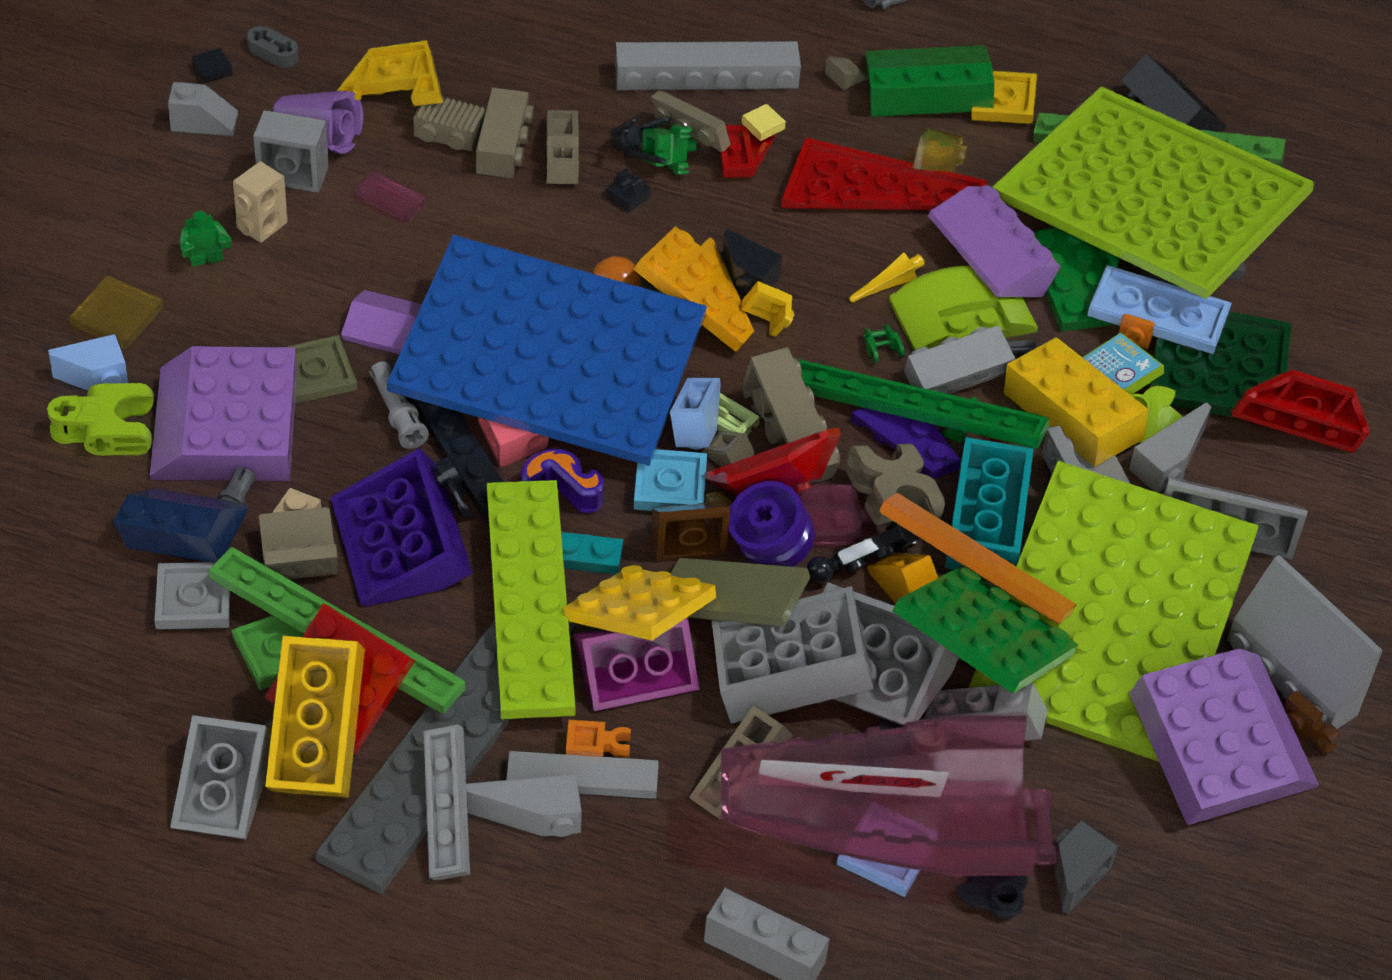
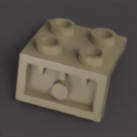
[259,507,338,579]

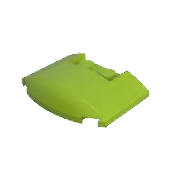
[889,265,1038,351]

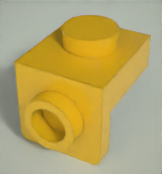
[741,281,794,337]

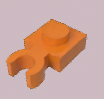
[566,720,631,758]

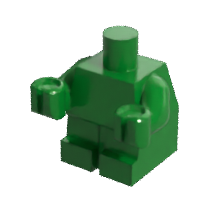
[641,125,696,175]
[179,211,232,267]

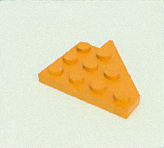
[633,226,754,352]

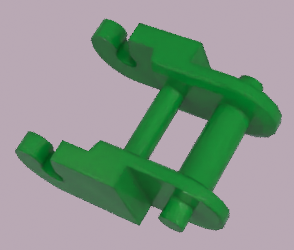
[862,324,905,364]

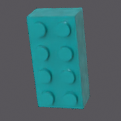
[945,437,1034,569]

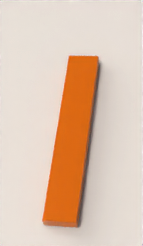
[879,493,1077,624]

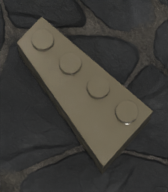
[740,347,840,484]

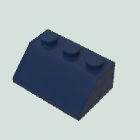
[113,488,249,563]

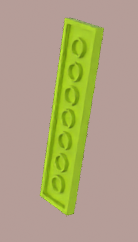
[487,480,575,719]

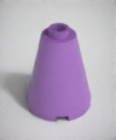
[273,90,363,154]

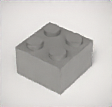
[253,110,329,193]

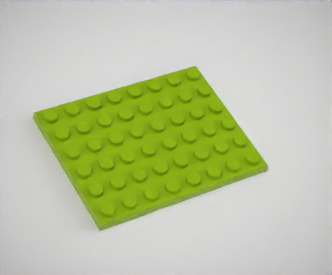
[992,86,1314,299]
[969,461,1259,762]

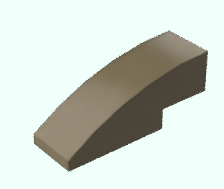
[547,110,579,184]

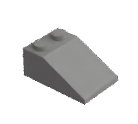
[170,715,272,839]

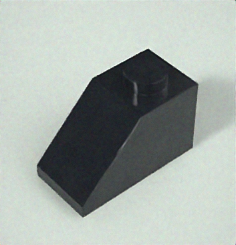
[722,229,782,295]

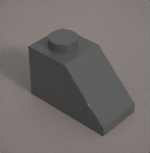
[1053,820,1118,915]

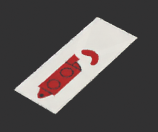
[756,760,950,797]

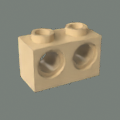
[233,161,288,243]

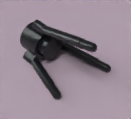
[610,116,670,164]

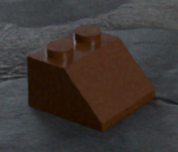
[651,502,730,563]

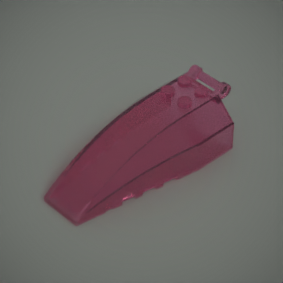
[721,716,1058,876]

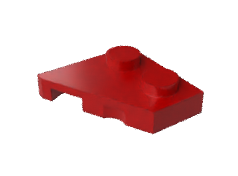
[719,125,776,178]

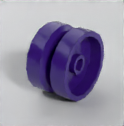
[729,481,816,567]

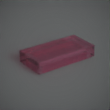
[356,171,426,222]

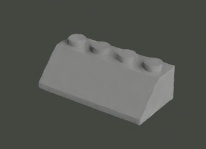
[1163,476,1308,560]

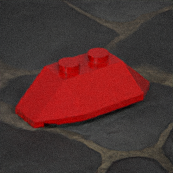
[1231,370,1370,453]
[705,428,841,496]

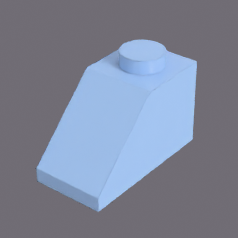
[48,334,128,391]
[670,378,721,450]

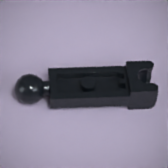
[807,521,921,583]

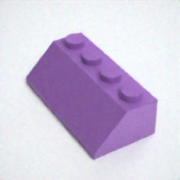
[928,186,1061,297]

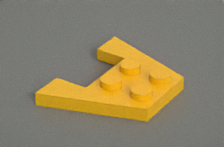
[337,40,443,106]

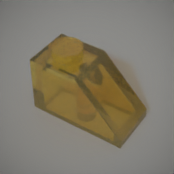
[913,128,967,172]

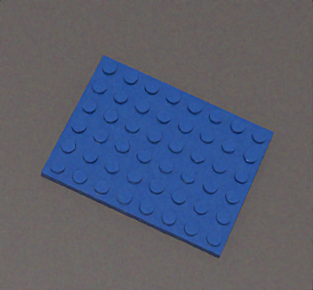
[387,235,707,466]

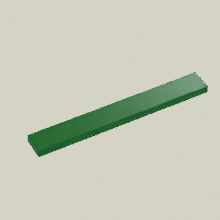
[798,359,1049,449]

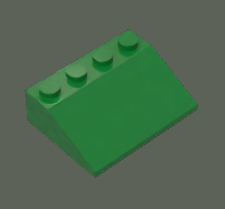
[865,45,995,117]

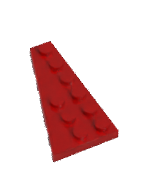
[781,138,987,210]

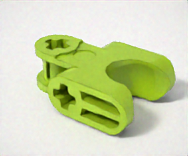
[47,383,154,456]

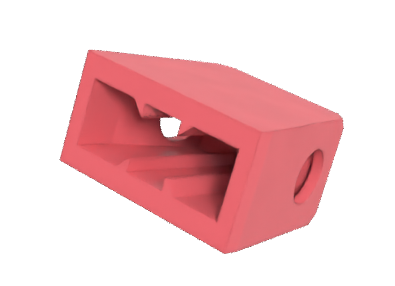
[478,417,549,468]

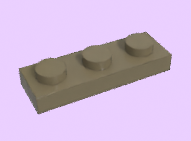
[651,90,731,152]

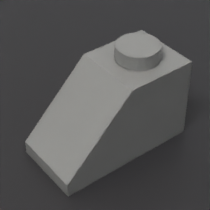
[168,82,238,136]

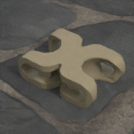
[845,443,945,525]

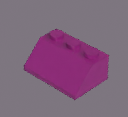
[573,618,699,711]

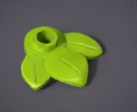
[1131,386,1182,444]

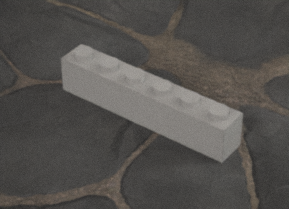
[615,42,801,90]

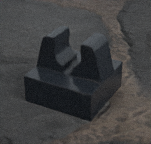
[606,168,651,212]

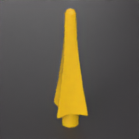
[849,252,925,302]

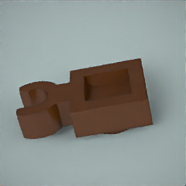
[1283,691,1341,755]

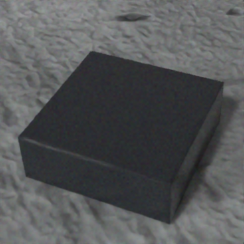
[192,48,233,83]

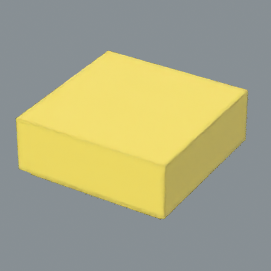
[742,104,786,141]

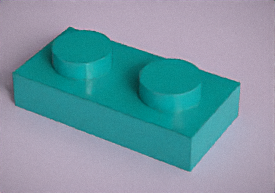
[561,532,623,575]

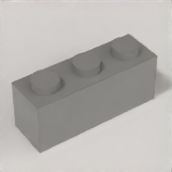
[904,325,1015,394]
[704,888,829,980]

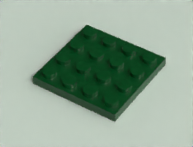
[1149,311,1292,419]

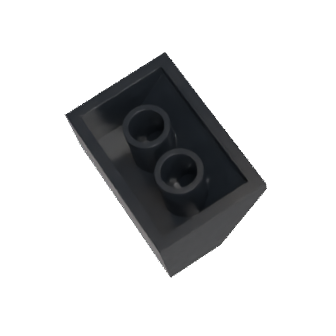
[1121,53,1227,132]

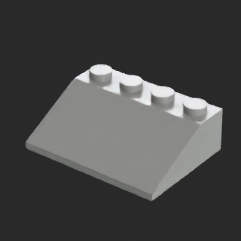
[1227,555,1383,729]
[823,582,959,729]
[712,586,874,724]

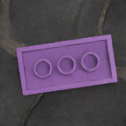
[341,290,422,354]

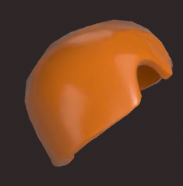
[592,256,642,287]

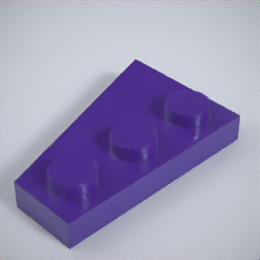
[851,408,961,479]

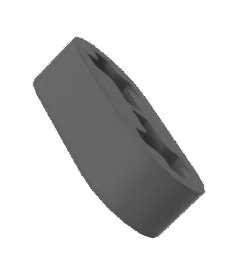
[247,26,299,68]

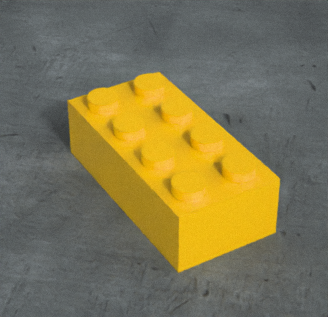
[1004,337,1149,467]
[265,636,365,798]

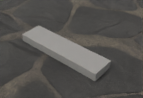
[423,724,470,881]
[507,751,659,799]

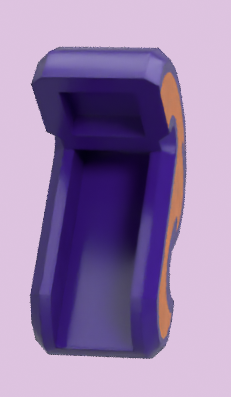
[520,449,604,513]

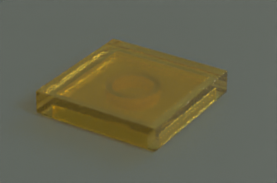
[69,275,164,349]

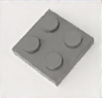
[155,562,231,629]

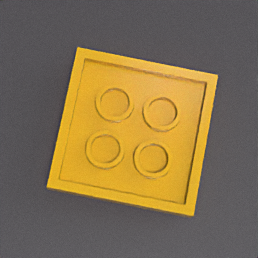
[564,565,716,640]

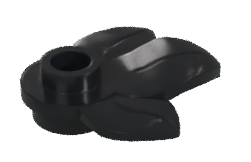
[433,456,475,519]
[956,857,1028,919]

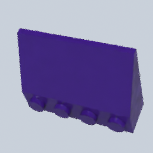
[331,448,473,607]

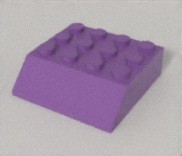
[150,346,297,481]
[1129,649,1319,825]

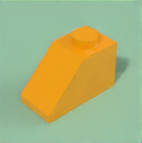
[867,553,938,604]

